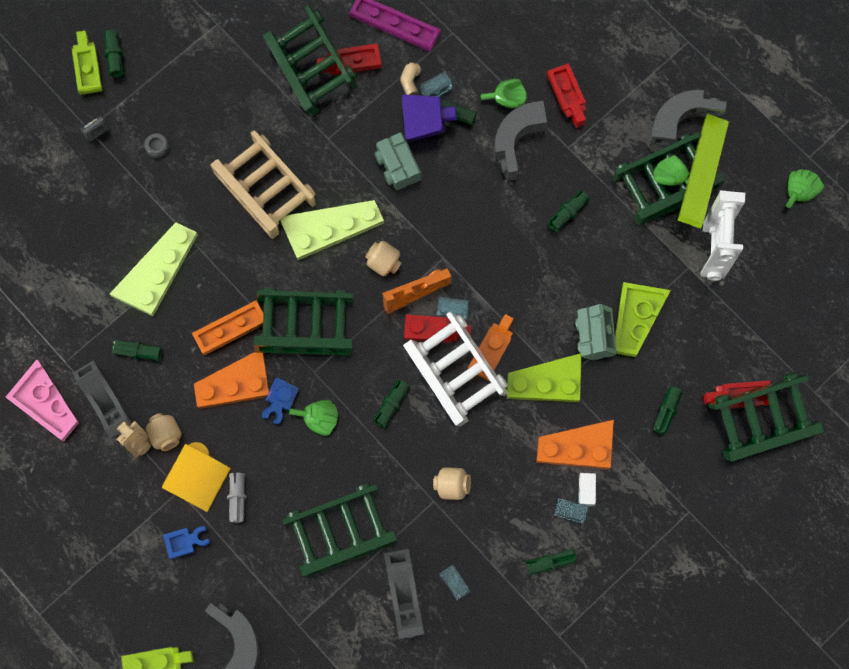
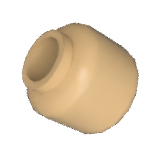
[365,241,402,276]
[145,413,182,451]
[433,468,471,500]

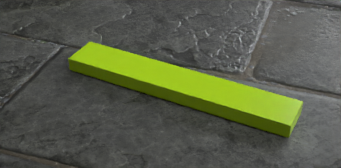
[678,114,729,229]

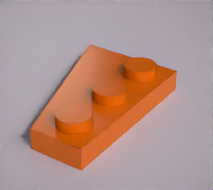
[382,269,452,314]
[194,352,269,409]
[536,420,614,469]

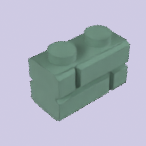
[374,133,421,190]
[575,304,616,360]

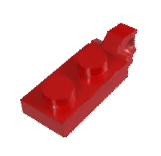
[317,44,382,75]
[547,63,587,128]
[404,314,471,343]
[703,380,771,409]

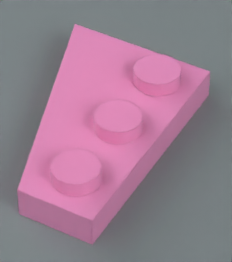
[6,360,79,442]

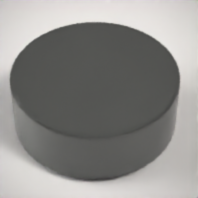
[144,133,169,158]

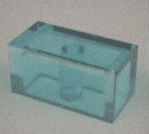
[420,71,452,97]
[437,297,469,319]
[554,498,588,523]
[440,565,470,601]

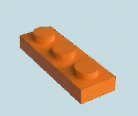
[192,301,263,356]

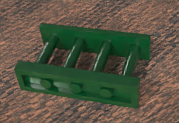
[263,5,358,116]
[613,132,725,226]
[254,288,353,356]
[708,372,824,462]
[283,483,397,579]

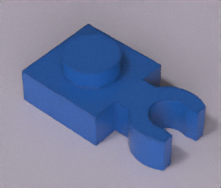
[262,378,299,424]
[163,526,210,560]

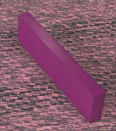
[349,0,441,52]

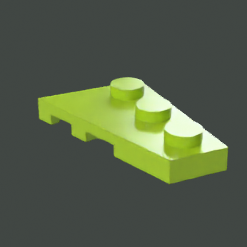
[615,282,671,357]
[507,353,581,402]

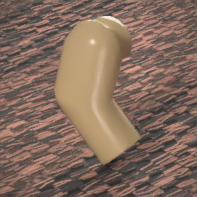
[400,63,421,95]

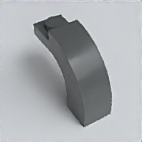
[649,90,726,147]
[494,101,547,180]
[73,360,132,438]
[384,549,424,639]
[205,603,260,669]

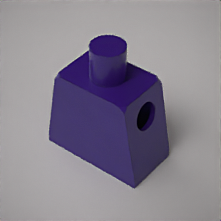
[402,95,457,142]

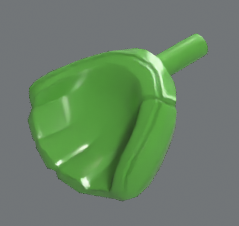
[481,79,527,108]
[653,155,690,186]
[786,169,824,208]
[289,400,338,436]

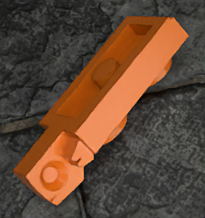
[468,314,514,381]

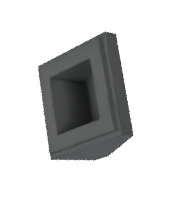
[80,116,108,142]

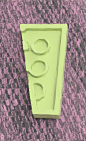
[280,200,384,260]
[110,223,198,316]

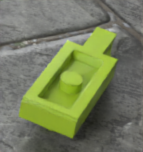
[72,31,103,95]
[121,647,194,669]

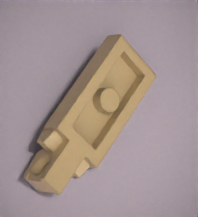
[117,421,151,459]

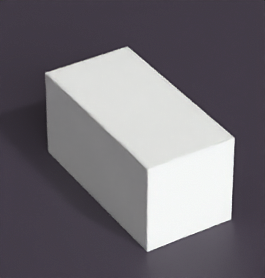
[578,473,596,507]

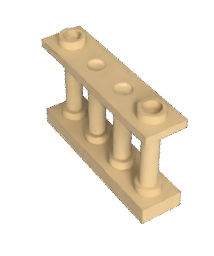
[210,131,316,239]

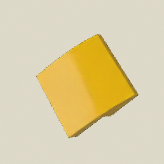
[162,444,231,512]

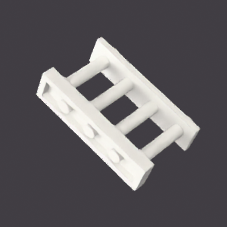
[701,191,745,281]
[403,312,508,426]

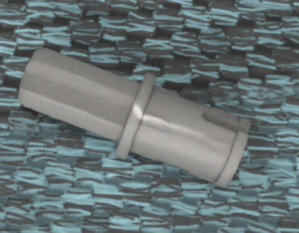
[227,473,247,523]

